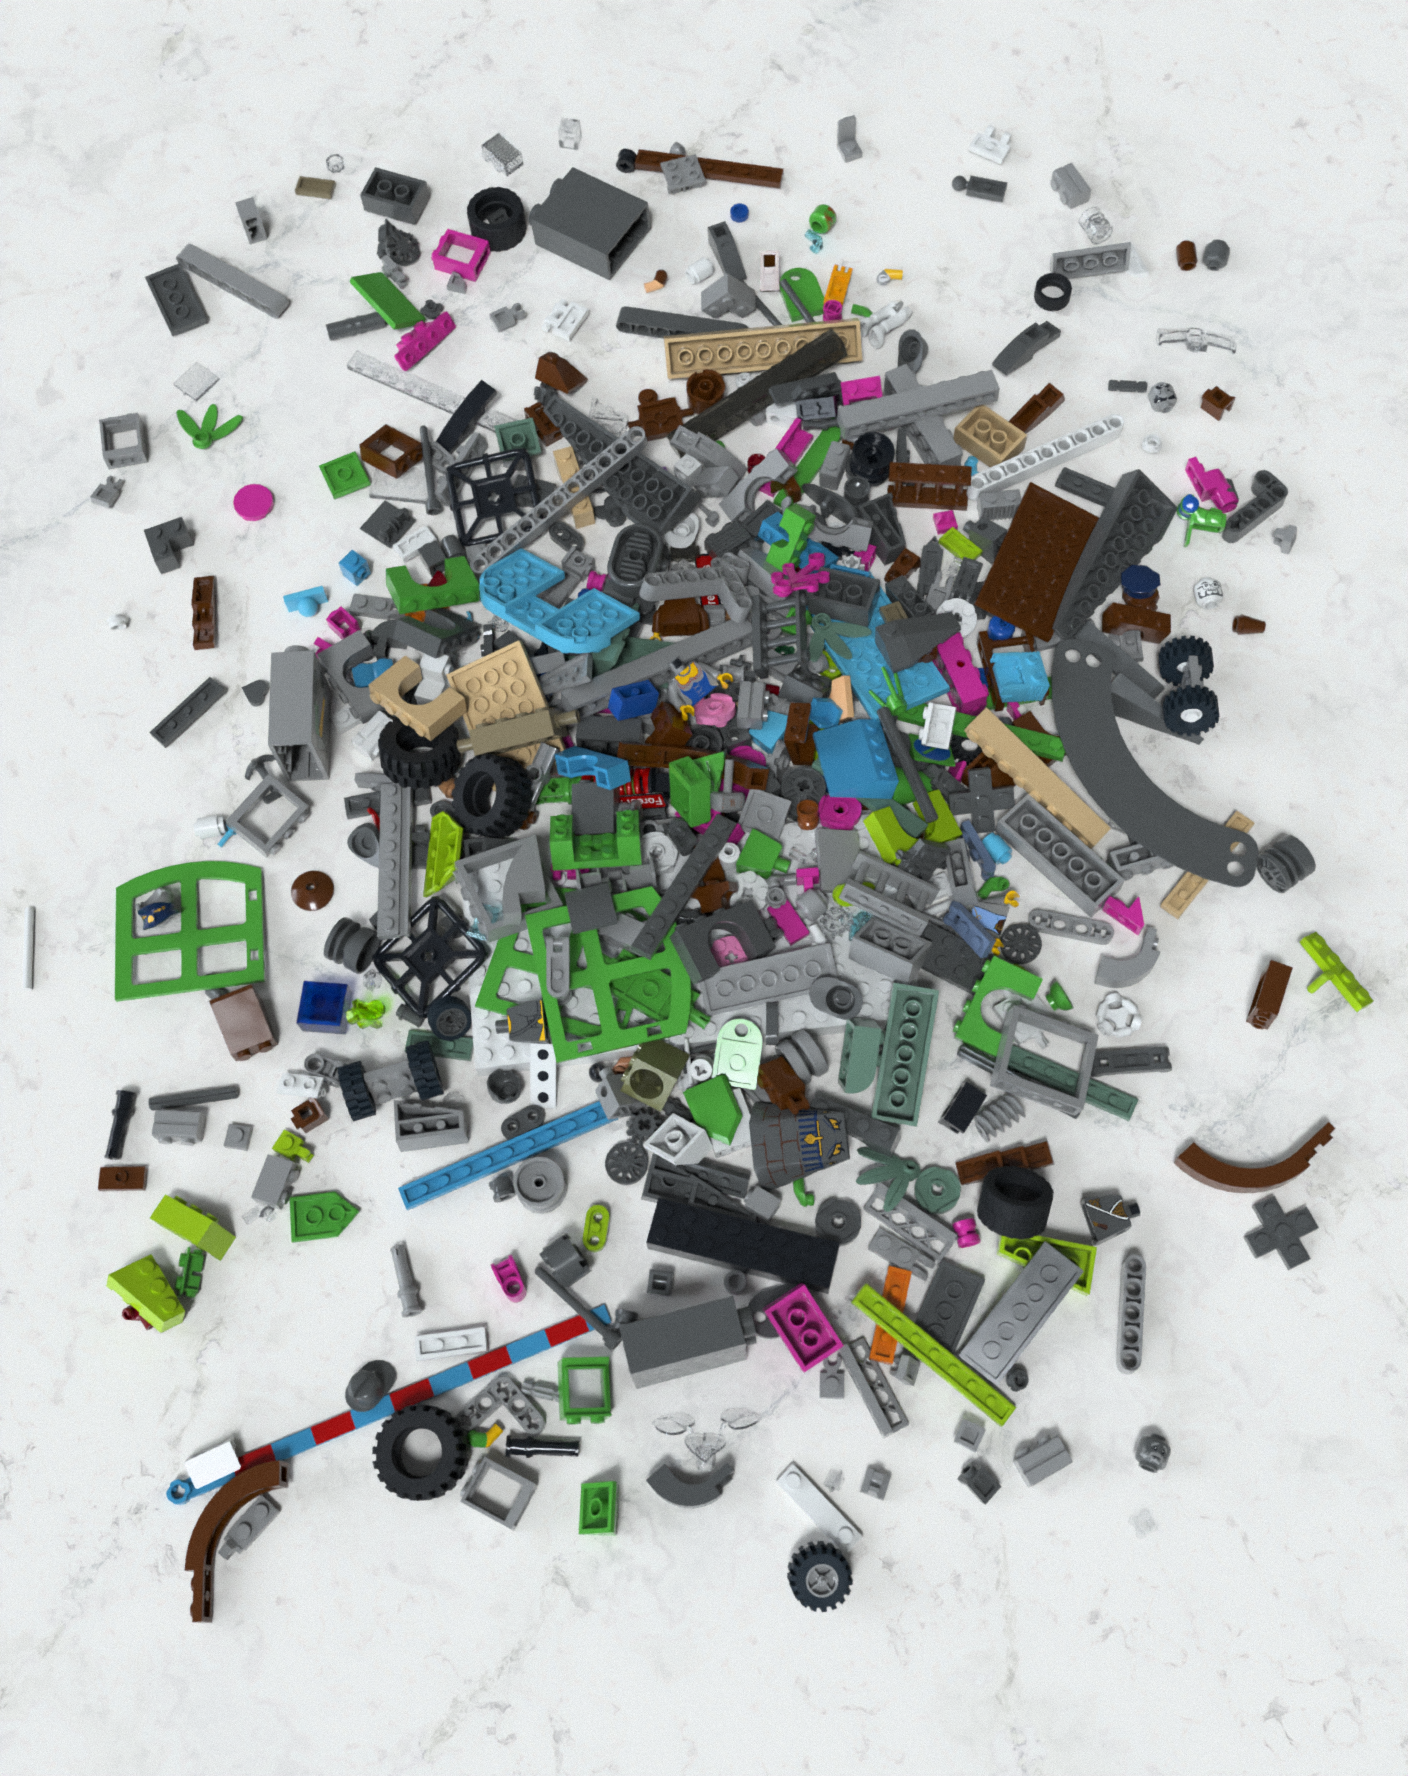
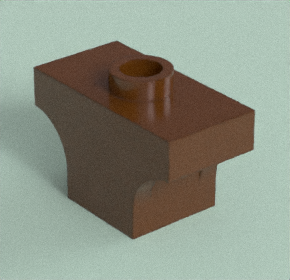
[691,880,738,915]

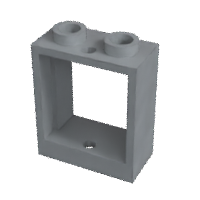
[99,413,148,469]
[460,1456,538,1531]

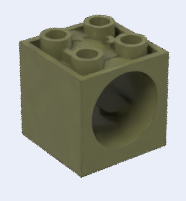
[620,1034,690,1112]

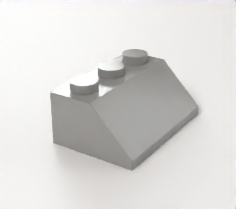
[848,916,932,985]

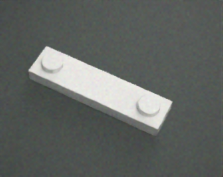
[776,1464,863,1555]

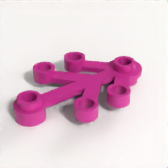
[771,552,830,597]

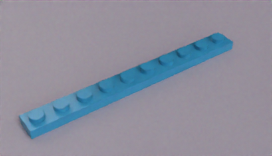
[398,1101,618,1211]

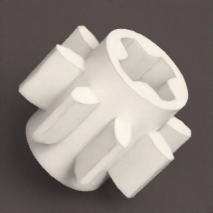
[840,554,865,571]

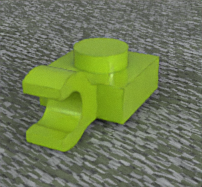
[272,1129,314,1163]

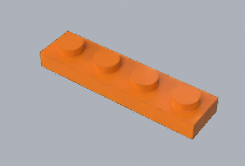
[868,1266,912,1365]

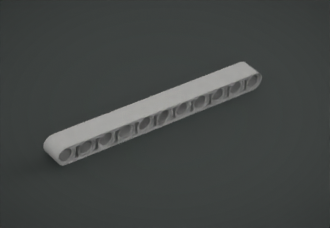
[470,426,648,578]

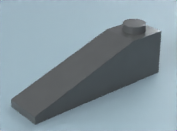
[875,612,961,674]

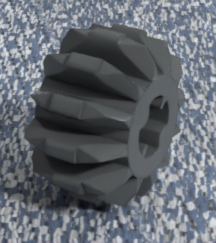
[626,1108,664,1147]

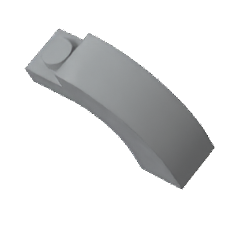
[1094,927,1160,988]

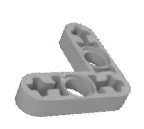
[456,1376,545,1436]

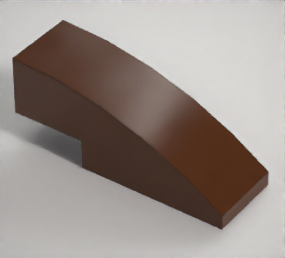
[1008,382,1065,433]

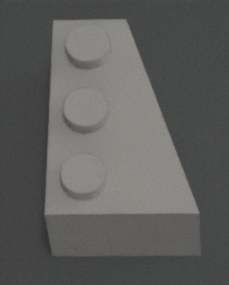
[597,912,665,957]
[394,1100,468,1152]

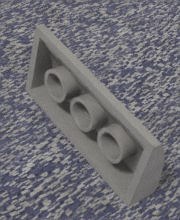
[1050,242,1131,279]

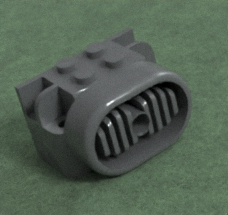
[603,524,672,625]

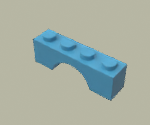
[554,746,631,790]

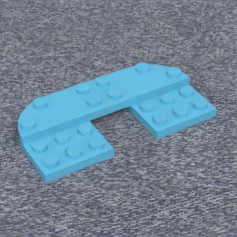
[479,548,640,653]

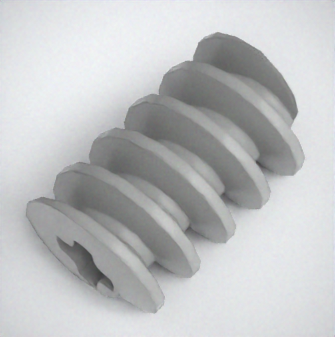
[974,1095,1026,1143]

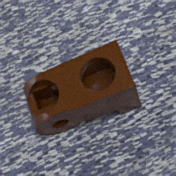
[884,548,920,583]

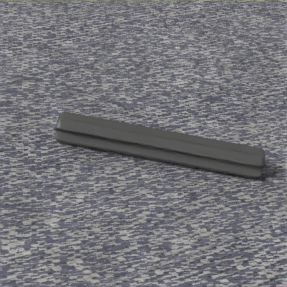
[148,1085,238,1110]

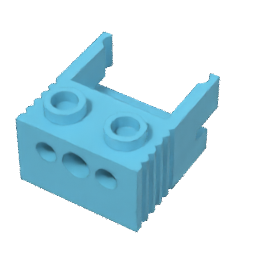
[990,651,1050,703]

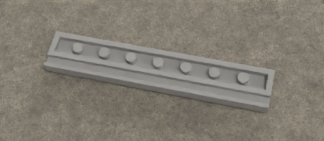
[377,783,413,940]

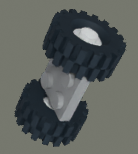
[1158,635,1220,736]
[337,1040,444,1121]

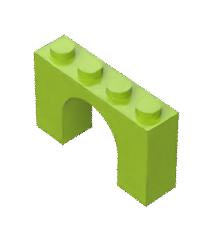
[863,790,962,866]

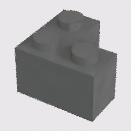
[144,517,194,575]

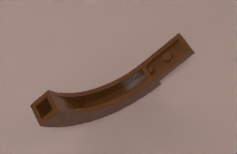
[617,742,769,790]
[1174,1122,1336,1193]
[184,1460,289,1623]

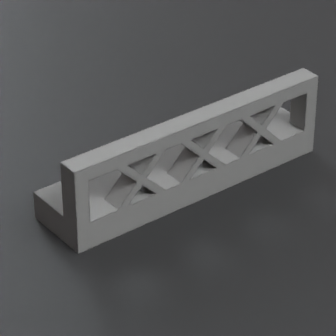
[863,1182,958,1263]
[838,1338,909,1439]

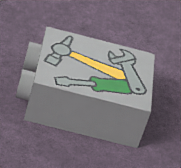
[268,645,331,782]

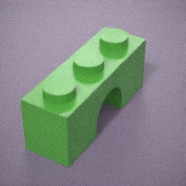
[765,504,816,572]

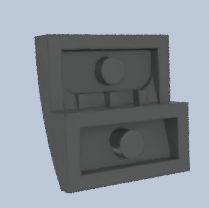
[564,883,618,934]

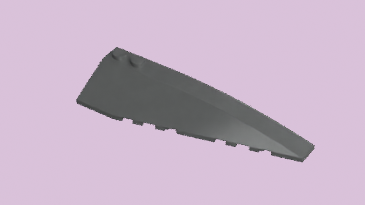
[543,394,702,537]
[1052,469,1177,640]

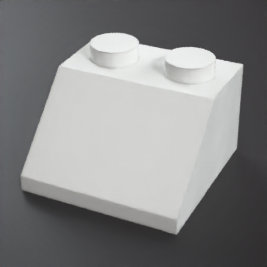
[643,1113,713,1165]

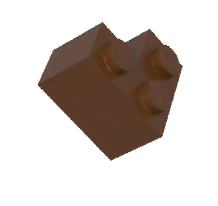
[645,701,692,746]

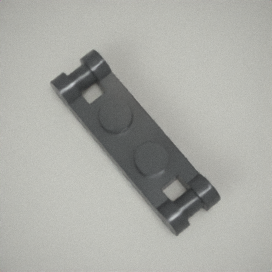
[1091,1047,1172,1077]

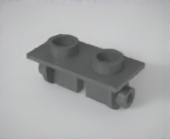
[377,219,397,259]

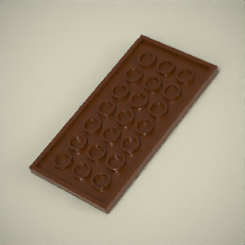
[974,482,1099,643]

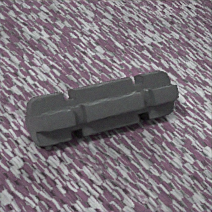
[1108,380,1147,393]

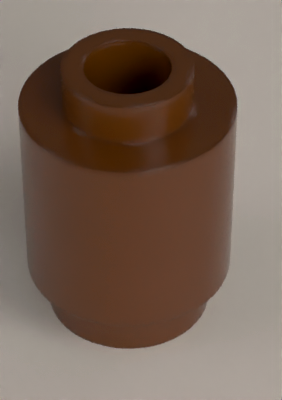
[1176,240,1198,271]

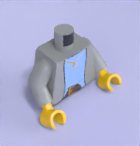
[957,891,1020,956]

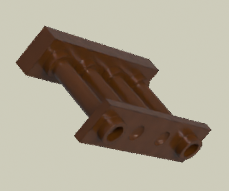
[887,462,972,511]
[976,630,1049,712]

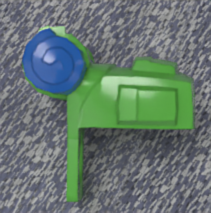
[1177,494,1226,547]

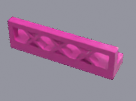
[758,417,813,497]

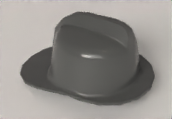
[898,329,928,374]
[809,977,863,1020]
[345,1360,396,1412]

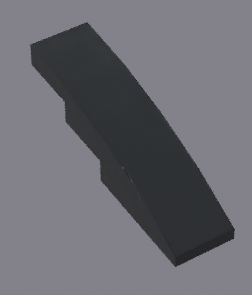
[435,379,497,454]

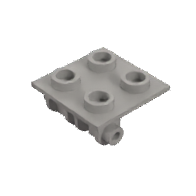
[660,154,706,194]

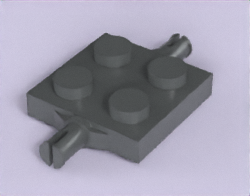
[895,838,951,881]

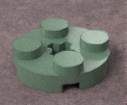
[914,1167,961,1215]

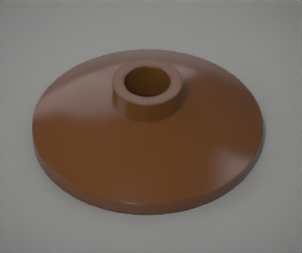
[291,871,334,911]

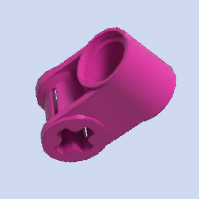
[490,1254,527,1303]

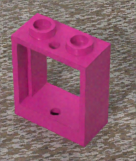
[431,228,491,282]

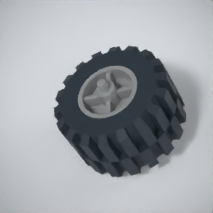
[787,1541,853,1612]

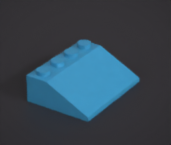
[812,719,899,799]

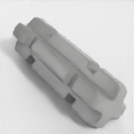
[521,1380,559,1402]

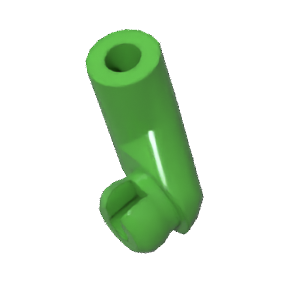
[851,304,873,317]
[793,1178,814,1207]

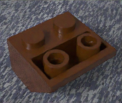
[961,751,1016,788]

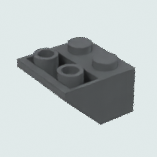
[778,667,832,704]

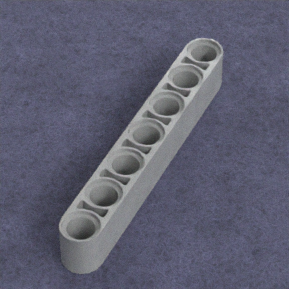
[176,243,289,318]

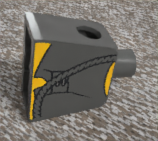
[495,999,550,1044]

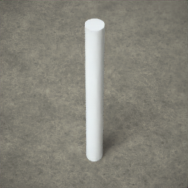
[22,907,34,991]

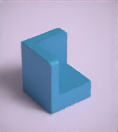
[810,697,843,729]

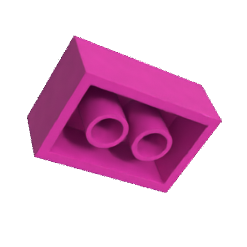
[762,1283,844,1373]

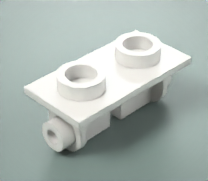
[276,1073,326,1099]

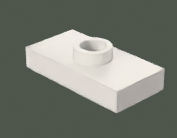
[392,525,438,563]

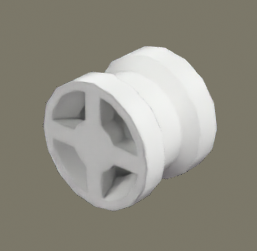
[690,1054,714,1081]

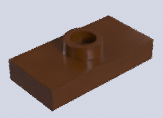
[98,1166,147,1191]

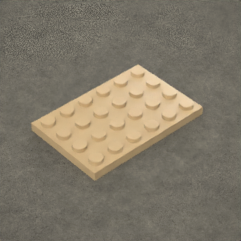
[446,640,566,791]

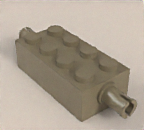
[457,707,581,756]

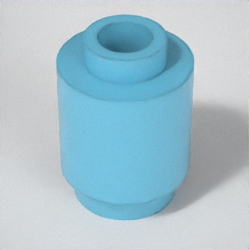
[982,832,1013,865]

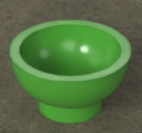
[1045,980,1074,1011]

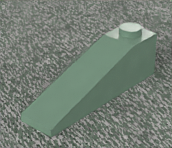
[581,603,640,676]

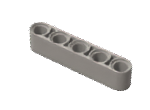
[1116,1254,1146,1375]

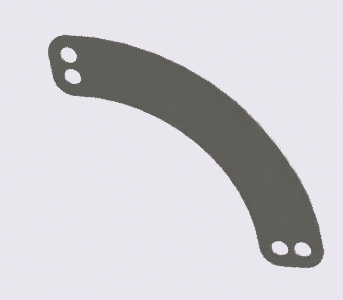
[1051,639,1258,887]

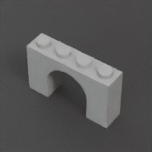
[317,630,406,724]

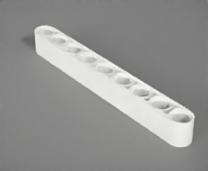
[966,414,1125,501]

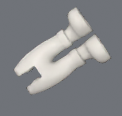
[859,300,912,349]

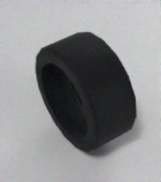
[1034,273,1072,311]

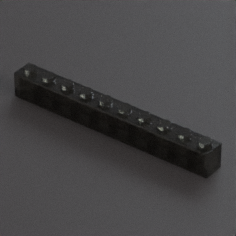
[666,328,847,459]

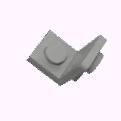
[837,115,863,163]

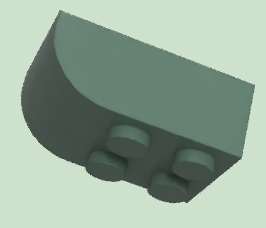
[838,1017,884,1094]

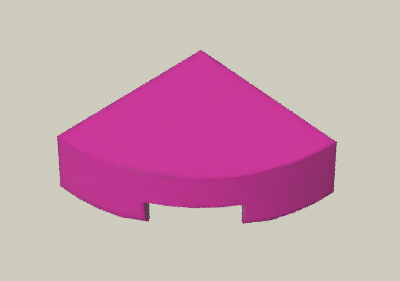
[1006,702,1022,720]

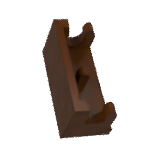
[524,402,564,447]

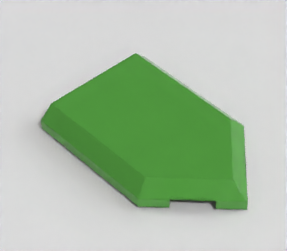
[683,1075,743,1146]
[289,1191,360,1243]

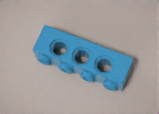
[758,512,839,574]

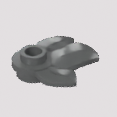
[593,496,625,527]

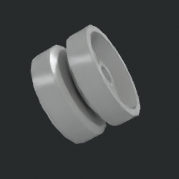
[775,1029,828,1086]
[513,1156,567,1214]

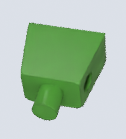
[736,828,791,879]

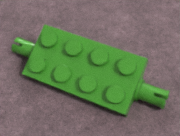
[602,949,711,1030]

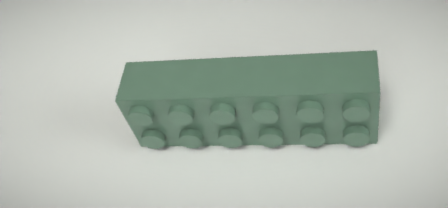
[870,983,939,1127]

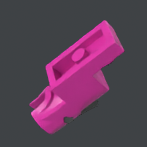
[1185,457,1239,513]

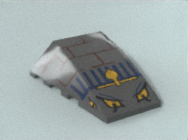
[749,1102,850,1192]

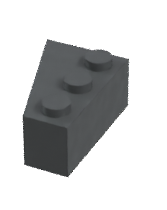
[856,492,906,566]

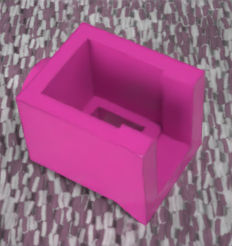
[326,606,361,639]

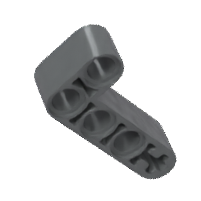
[1222,470,1288,543]

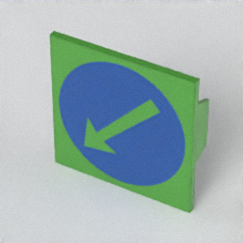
[908,734,955,767]

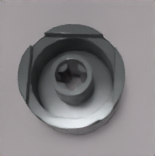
[684,724,723,752]
[539,1232,592,1287]

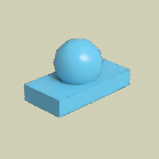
[283,586,328,617]

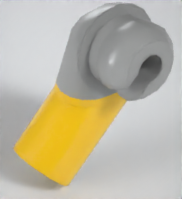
[876,269,903,285]

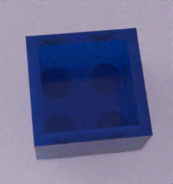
[296,981,353,1035]

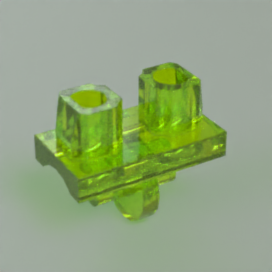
[345,998,386,1029]

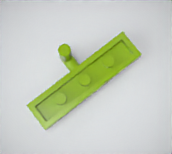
[1299,932,1374,1012]

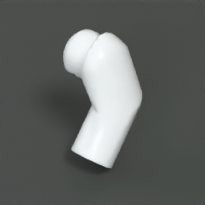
[808,924,828,947]

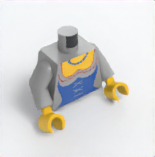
[667,657,733,721]

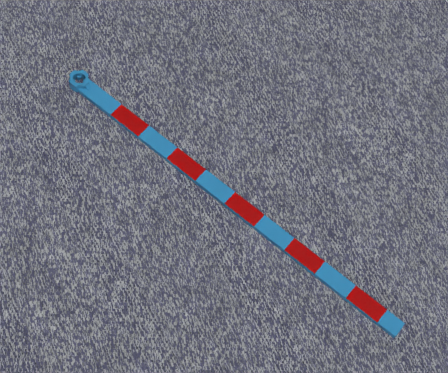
[166,1305,612,1505]

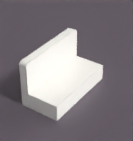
[184,1437,241,1489]

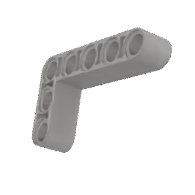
[639,566,753,623]

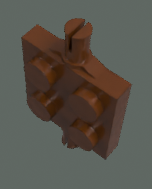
[627,397,694,441]

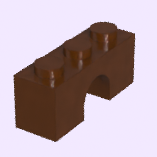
[1102,602,1171,644]

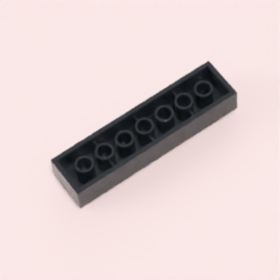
[646,1198,840,1294]

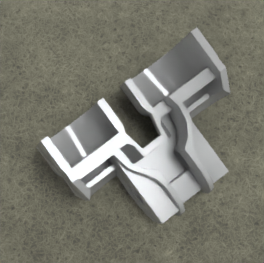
[575,858,657,895]

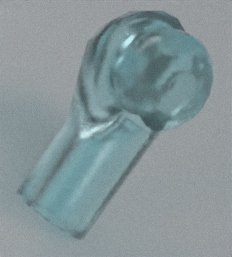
[805,229,823,254]
[848,912,872,942]

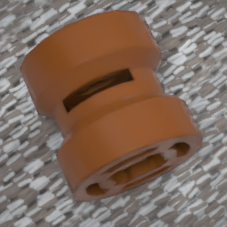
[797,800,819,830]

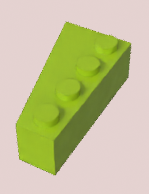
[996,1235,1097,1296]

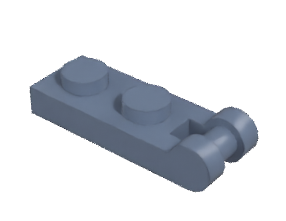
[960,820,996,881]
[943,901,996,958]

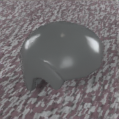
[487,1069,523,1104]

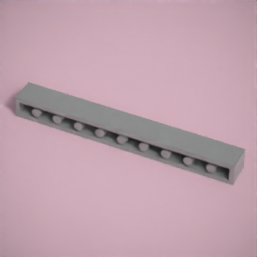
[561,619,753,719]

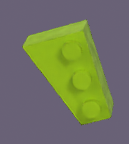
[150,1194,236,1261]
[106,1254,185,1333]

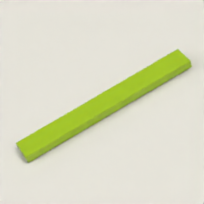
[851,1283,1017,1427]

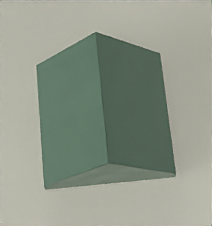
[494,417,542,462]

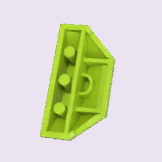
[423,811,463,898]

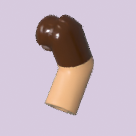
[644,269,667,293]

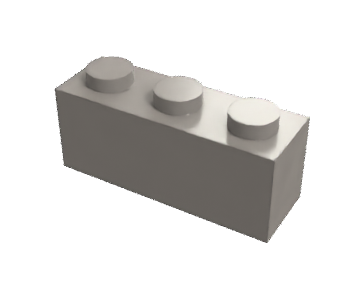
[943,838,978,906]

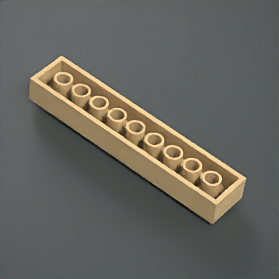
[664,318,862,379]

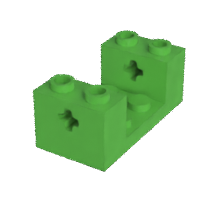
[549,810,642,871]

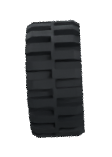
[378,717,461,790]
[452,754,533,838]
[372,1404,470,1501]

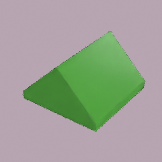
[579,1481,619,1536]

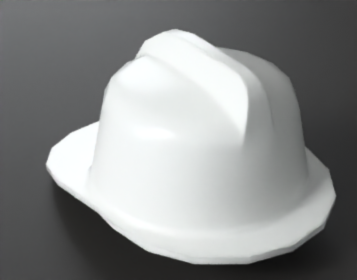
[663,512,699,549]

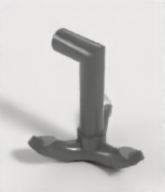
[245,754,282,804]

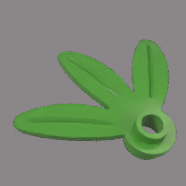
[176,404,243,449]

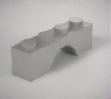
[719,448,798,524]
[793,503,874,552]

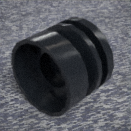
[850,432,895,486]

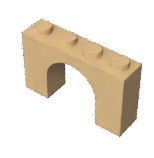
[369,656,467,741]

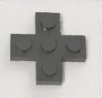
[948,767,1015,833]
[1244,1196,1319,1270]

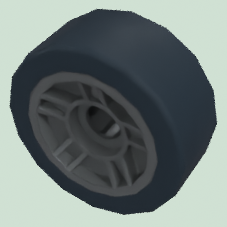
[427,996,472,1041]

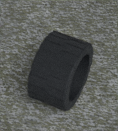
[467,187,526,252]
[977,1166,1054,1239]

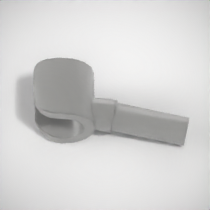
[698,503,719,527]

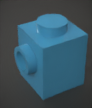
[338,550,371,586]

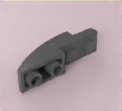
[992,321,1061,375]

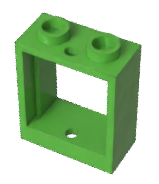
[669,756,711,828]

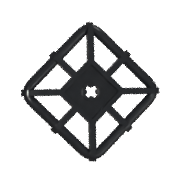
[446,447,543,547]
[372,896,489,1019]

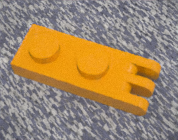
[823,264,853,307]

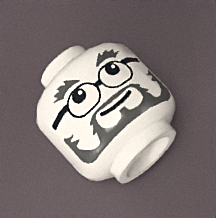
[1194,577,1223,610]

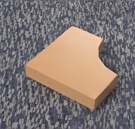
[829,675,854,723]

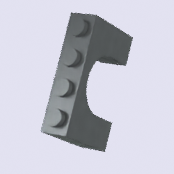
[393,608,479,659]
[669,900,776,985]

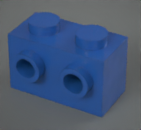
[608,680,659,721]

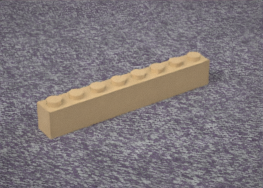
[964,707,1111,849]

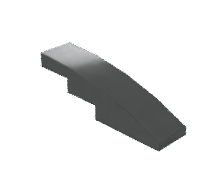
[948,557,983,622]

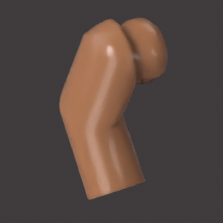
[612,1056,632,1075]

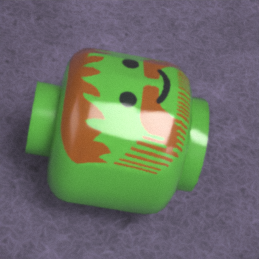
[809,204,837,234]

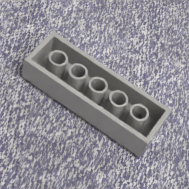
[883,364,963,466]
[995,794,1125,918]

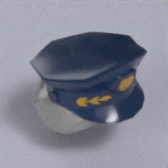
[136,887,181,930]

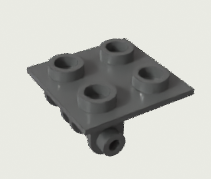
[360,501,416,549]

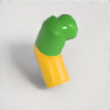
[467,1423,504,1448]

